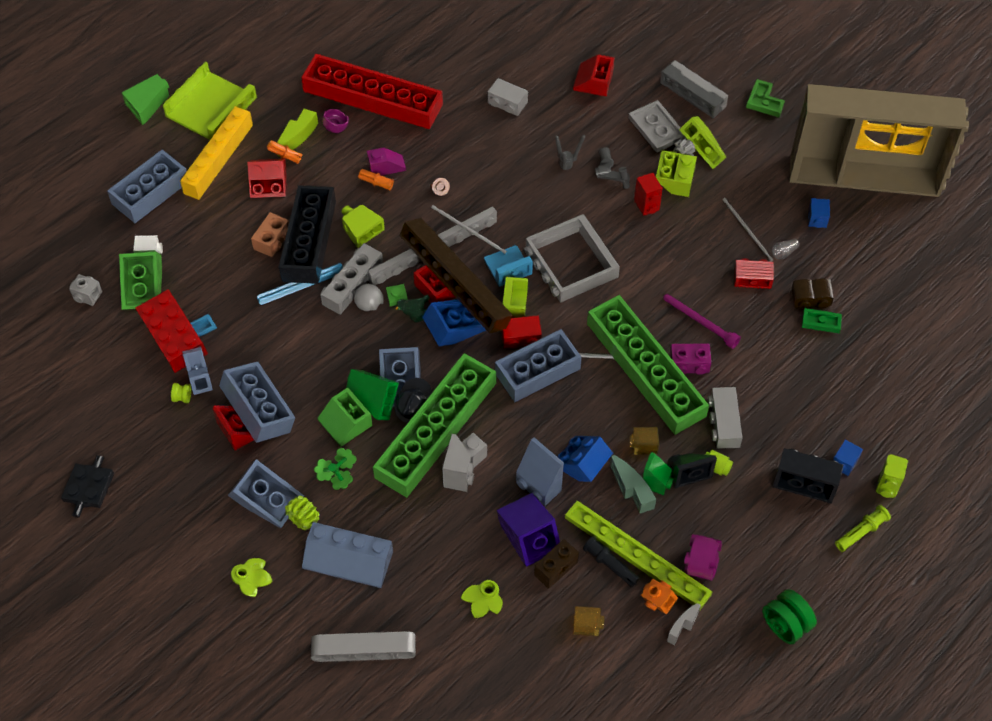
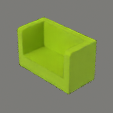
[503,277,528,318]

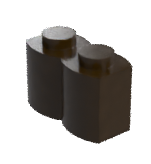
[791,278,834,309]

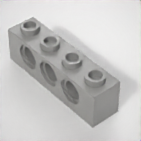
[321,243,383,315]

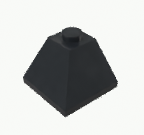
[667,454,717,488]

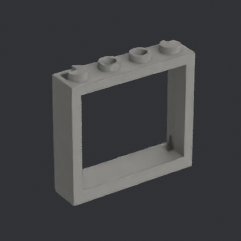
[524,214,620,303]

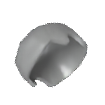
[354,284,384,311]

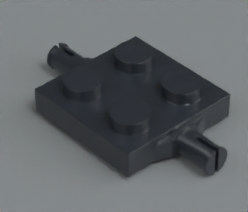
[61,455,114,518]

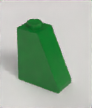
[346,369,399,420]

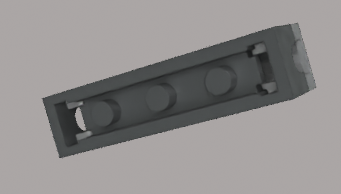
[660,60,728,118]

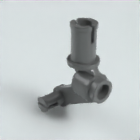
[595,147,630,189]

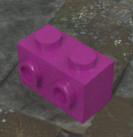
[670,344,711,375]

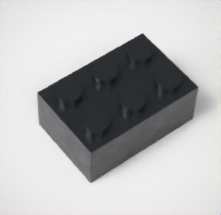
[773,448,844,504]

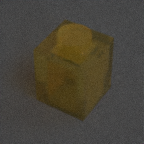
[629,427,659,455]
[573,606,604,636]

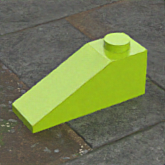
[679,116,727,169]

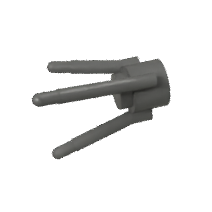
[555,135,585,170]

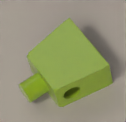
[341,205,385,248]

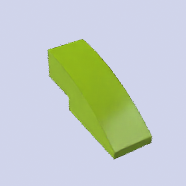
[277,109,318,157]

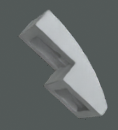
[667,603,701,645]

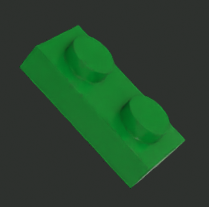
[802,308,842,333]

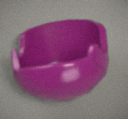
[322,109,349,133]

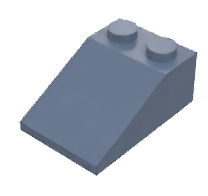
[379,347,421,407]
[516,438,564,506]
[228,459,304,528]

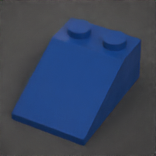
[422,299,486,346]

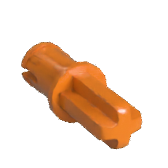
[267,141,302,164]
[358,169,394,191]

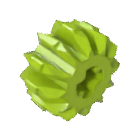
[285,495,319,531]

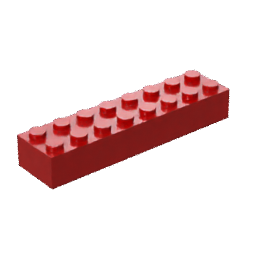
[301,54,443,129]

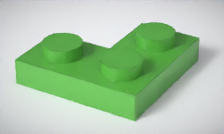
[746,79,785,117]

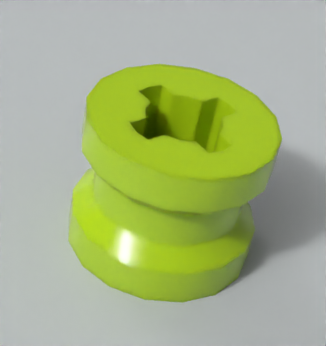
[171,383,191,403]

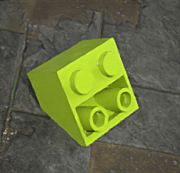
[656,150,697,197]

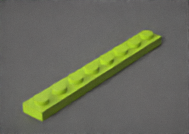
[565,501,712,610]

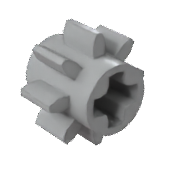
[673,139,695,156]

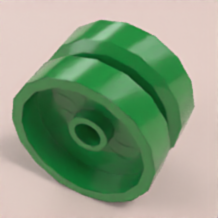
[762,589,817,645]

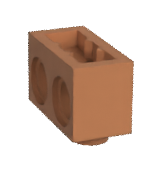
[251,212,289,257]

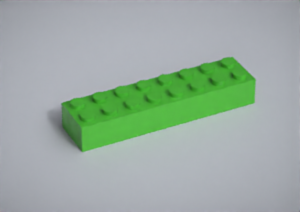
[587,295,709,435]
[373,353,496,498]

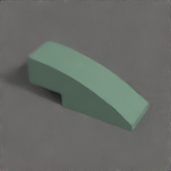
[610,455,656,513]

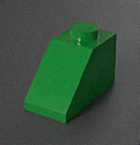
[643,452,674,495]

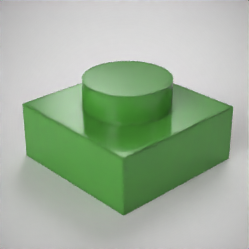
[386,284,408,306]

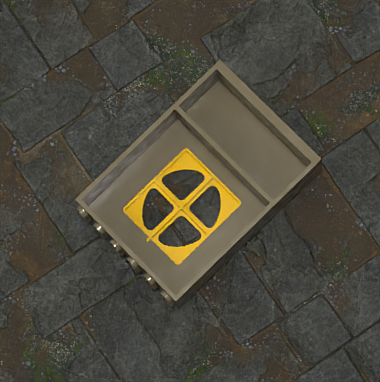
[789,84,969,197]

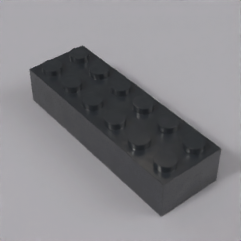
[279,185,336,284]

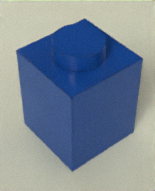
[808,198,830,228]
[833,440,863,476]

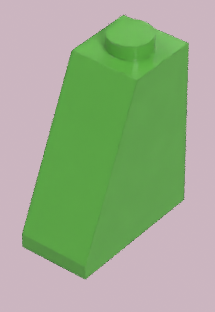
[122,74,169,125]

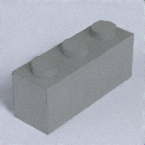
[707,387,742,449]

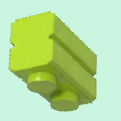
[876,454,908,498]

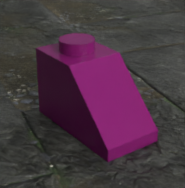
[367,147,406,176]

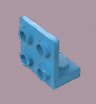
[484,245,533,287]

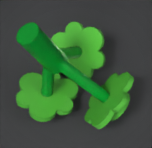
[314,448,357,490]

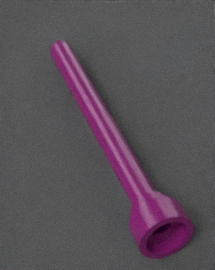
[663,294,741,349]

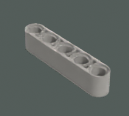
[311,632,416,662]

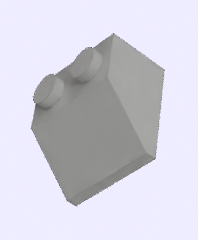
[442,434,474,492]

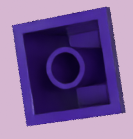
[497,493,560,567]

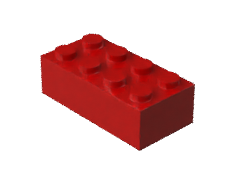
[135,289,208,373]

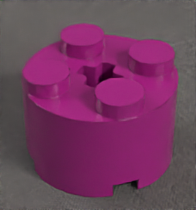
[684,534,722,581]

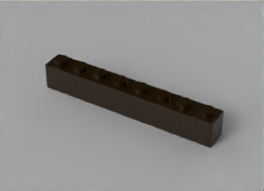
[399,218,512,334]

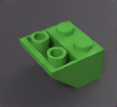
[318,388,372,447]

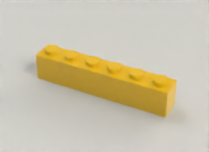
[180,106,253,200]

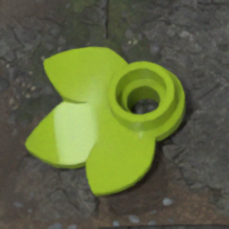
[231,558,272,597]
[461,580,503,618]

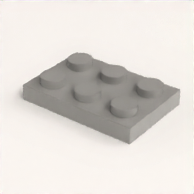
[628,100,686,153]

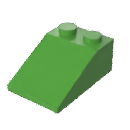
[119,252,162,310]

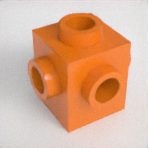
[641,579,678,615]

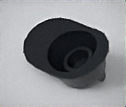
[394,378,432,423]

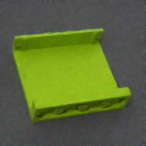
[163,61,257,140]

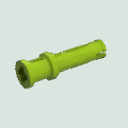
[835,505,891,552]

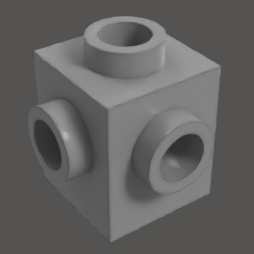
[69,274,102,306]

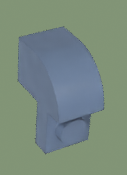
[182,347,213,395]

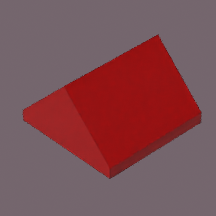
[212,405,254,450]

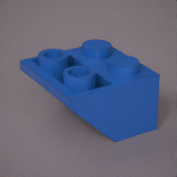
[558,436,613,482]

